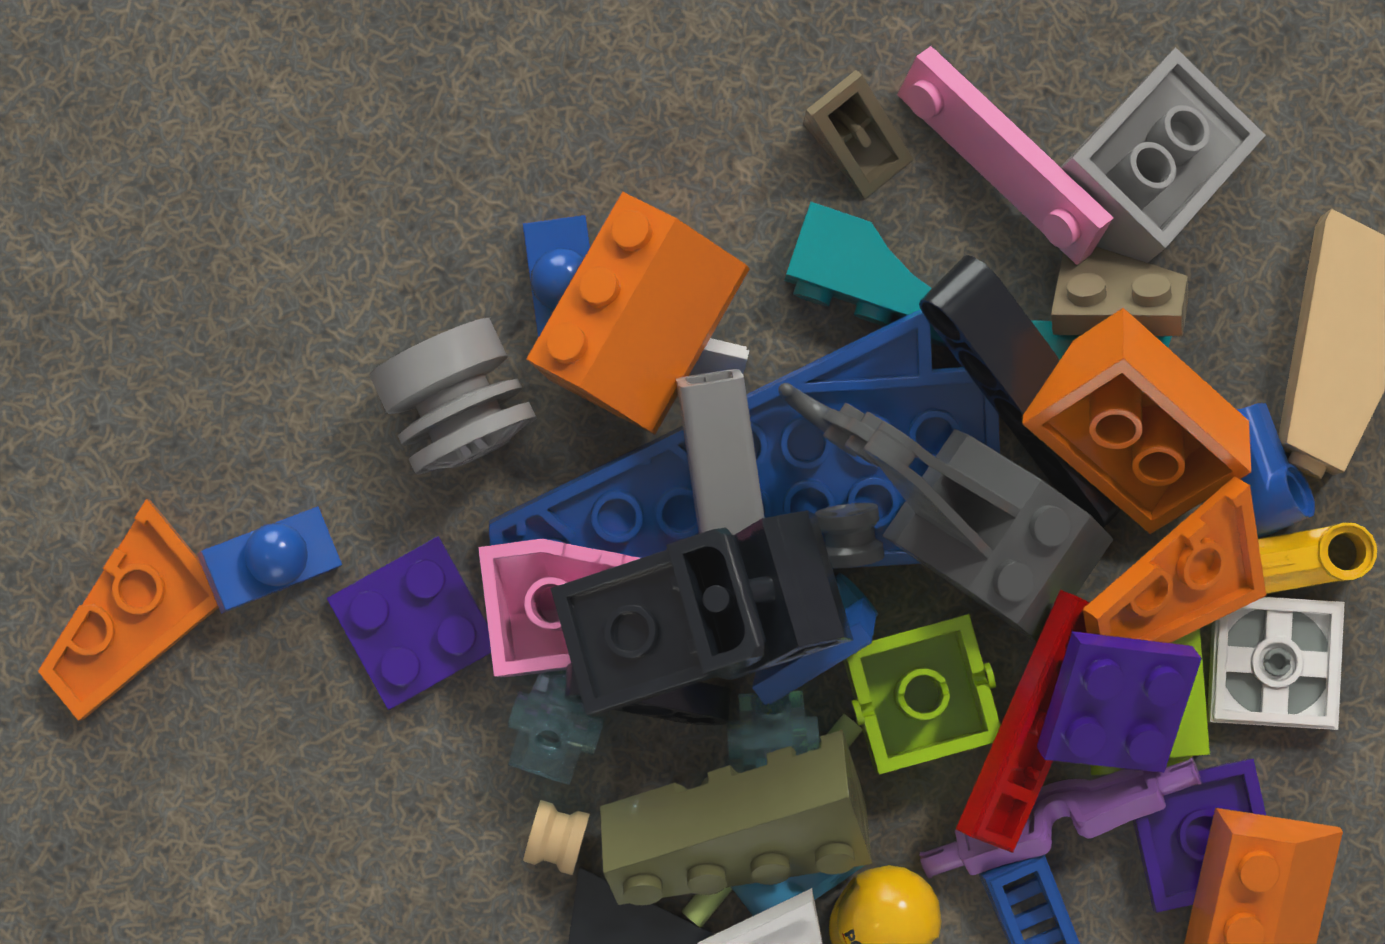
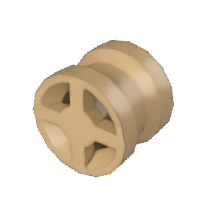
[523,800,590,875]

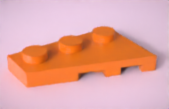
[1083,476,1266,643]
[38,499,219,721]

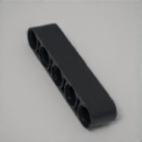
[919,255,1121,528]

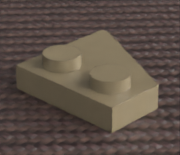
[1051,247,1189,336]

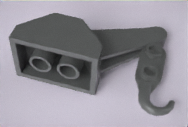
[778,383,1113,643]

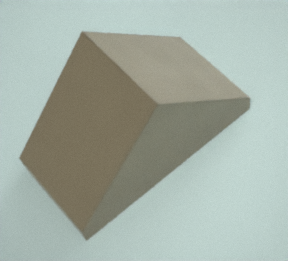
[803,70,914,199]

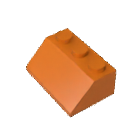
[526,191,750,435]
[1022,308,1251,534]
[1184,808,1343,944]

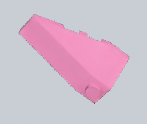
[478,539,640,677]

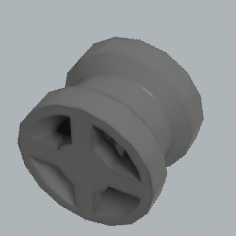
[815,503,885,568]

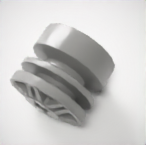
[369,318,537,475]

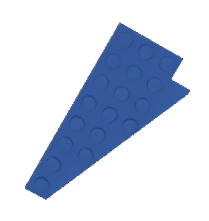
[489,310,1000,569]

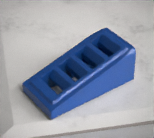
[979,855,1080,944]

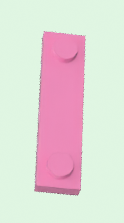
[897,46,1113,265]

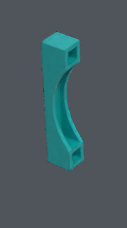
[784,202,1172,359]

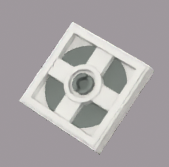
[1207,597,1345,730]

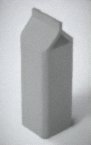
[676,369,765,535]

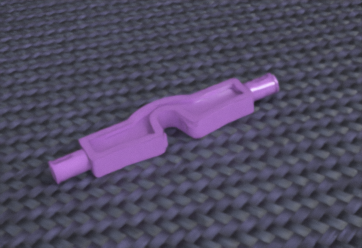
[920,757,1202,879]

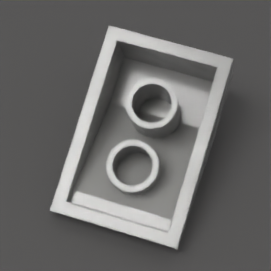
[1060,47,1266,263]

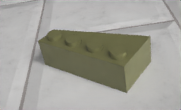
[600,730,872,905]

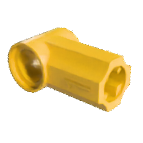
[1258,523,1377,594]

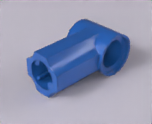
[1237,403,1315,539]

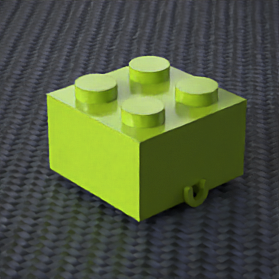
[843,614,1001,775]

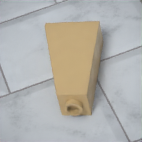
[1278,209,1385,479]

